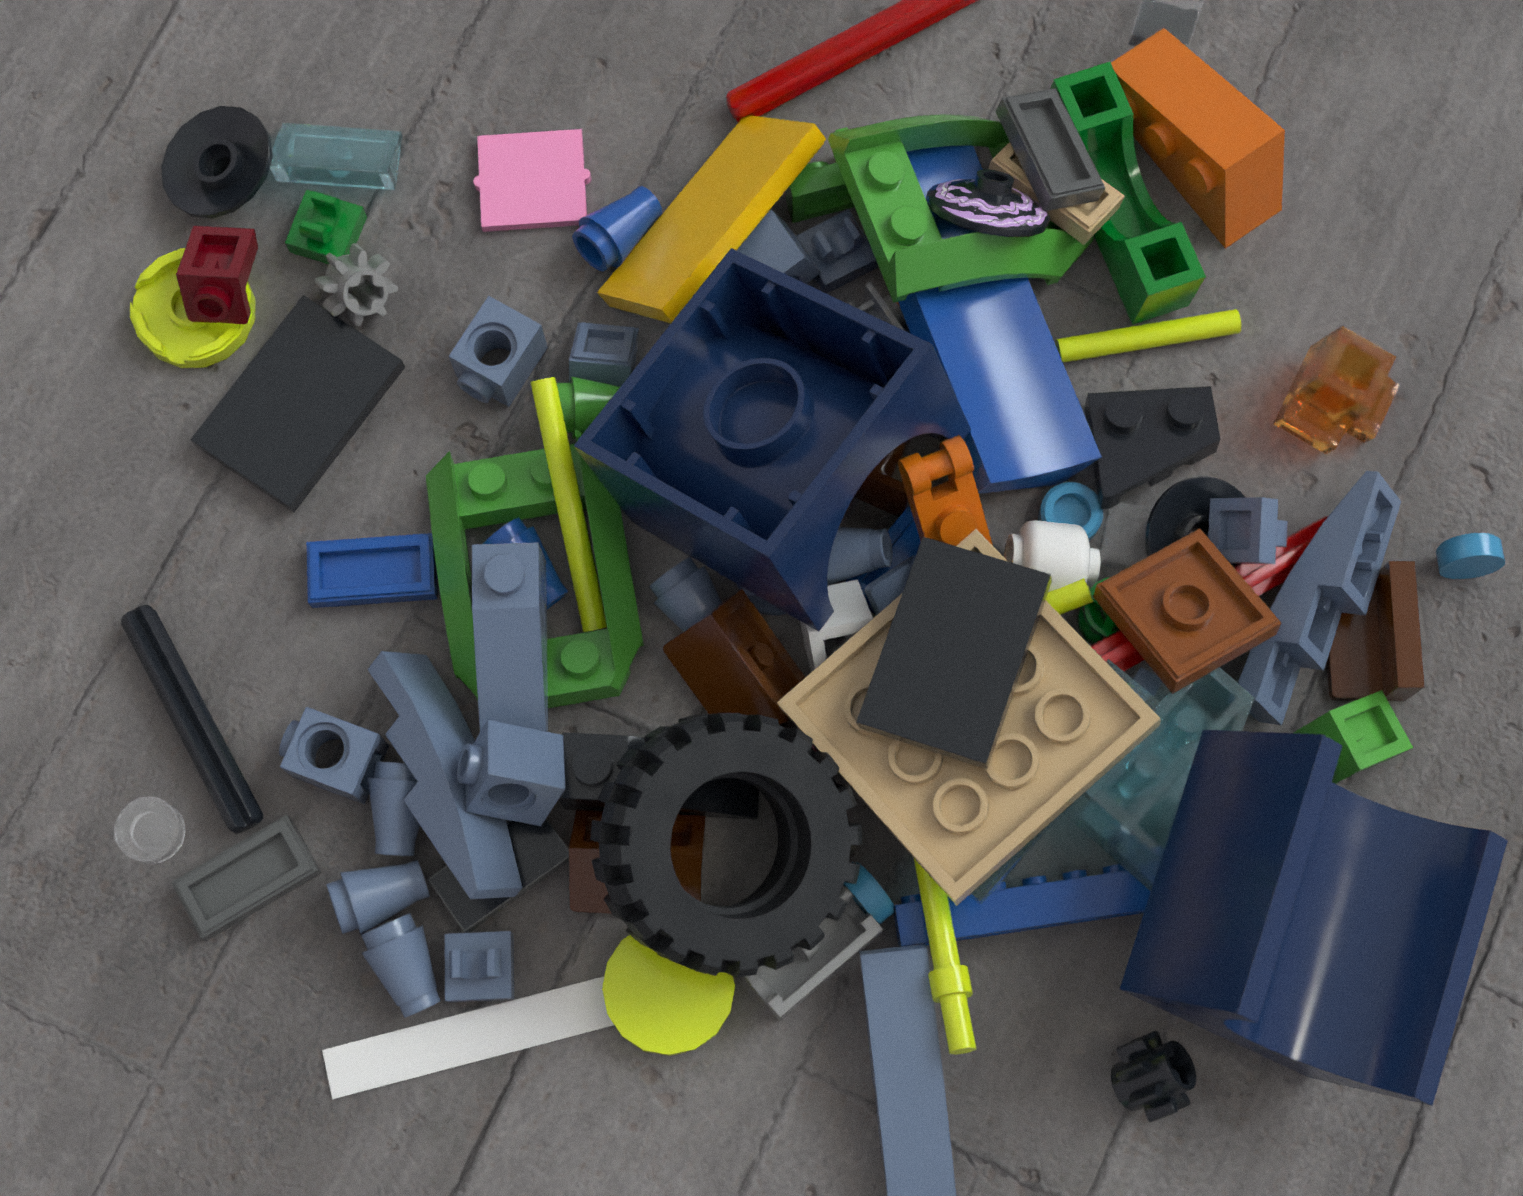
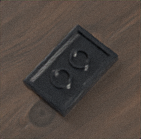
[190,295,405,513]
[856,537,1052,769]

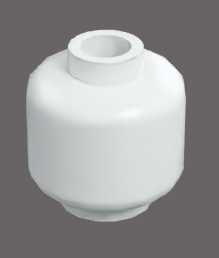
[1003,520,1101,592]

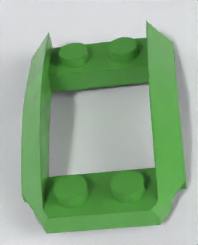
[828,114,1094,303]
[426,430,644,708]

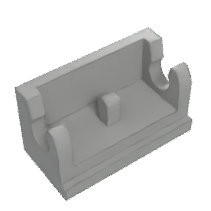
[743,886,883,1021]

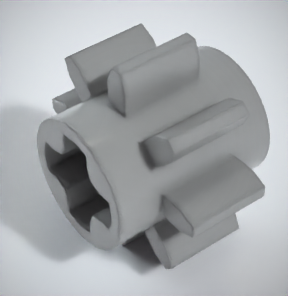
[315,244,398,326]

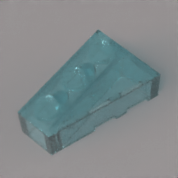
[1062,667,1255,891]

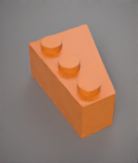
[1111,28,1285,249]

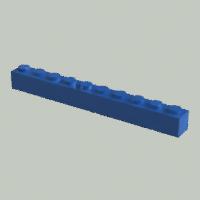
[893,858,1161,947]

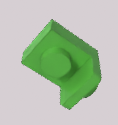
[786,127,855,223]
[1293,690,1413,784]

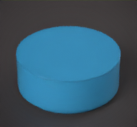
[1038,482,1103,541]
[1436,533,1505,579]
[843,861,895,925]

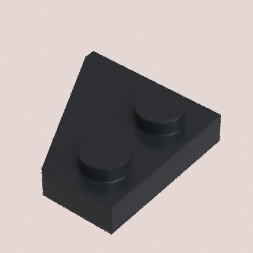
[1085,386,1221,509]

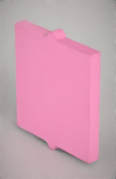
[473,129,591,232]

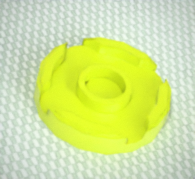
[130,248,256,368]
[602,935,735,1056]

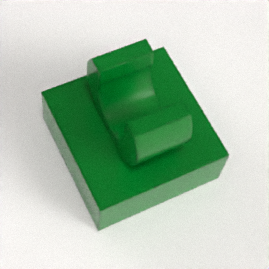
[285,189,367,264]

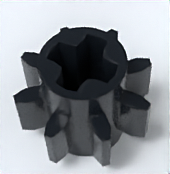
[1111,1031,1196,1122]

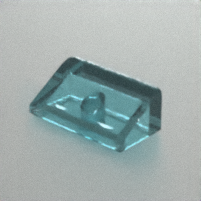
[270,123,403,190]

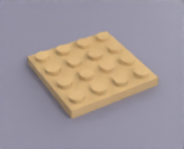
[777,529,1161,906]

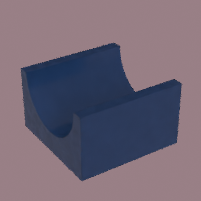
[573,248,971,632]
[1119,729,1508,1106]

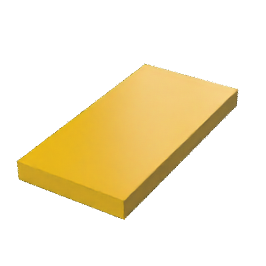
[597,115,826,323]

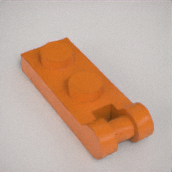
[898,435,993,546]

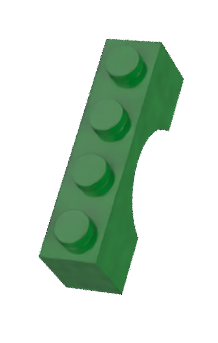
[1050,62,1206,325]

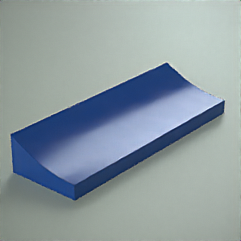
[898,146,1102,494]

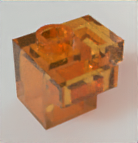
[1273,326,1400,454]

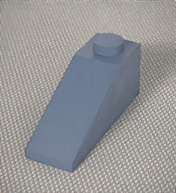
[472,542,548,732]

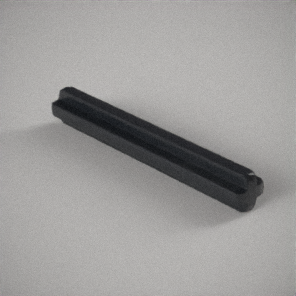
[121,604,263,834]

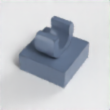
[796,209,878,294]
[1208,497,1288,564]
[444,931,514,1002]

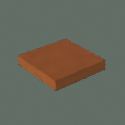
[1093,529,1281,694]

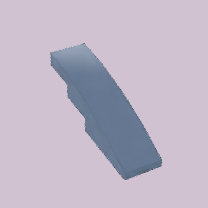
[1233,471,1401,725]
[367,651,522,899]
[859,944,956,1196]

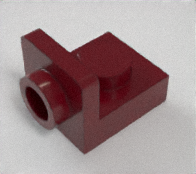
[176,226,259,324]

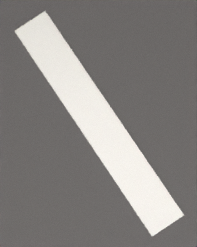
[322,976,614,1099]

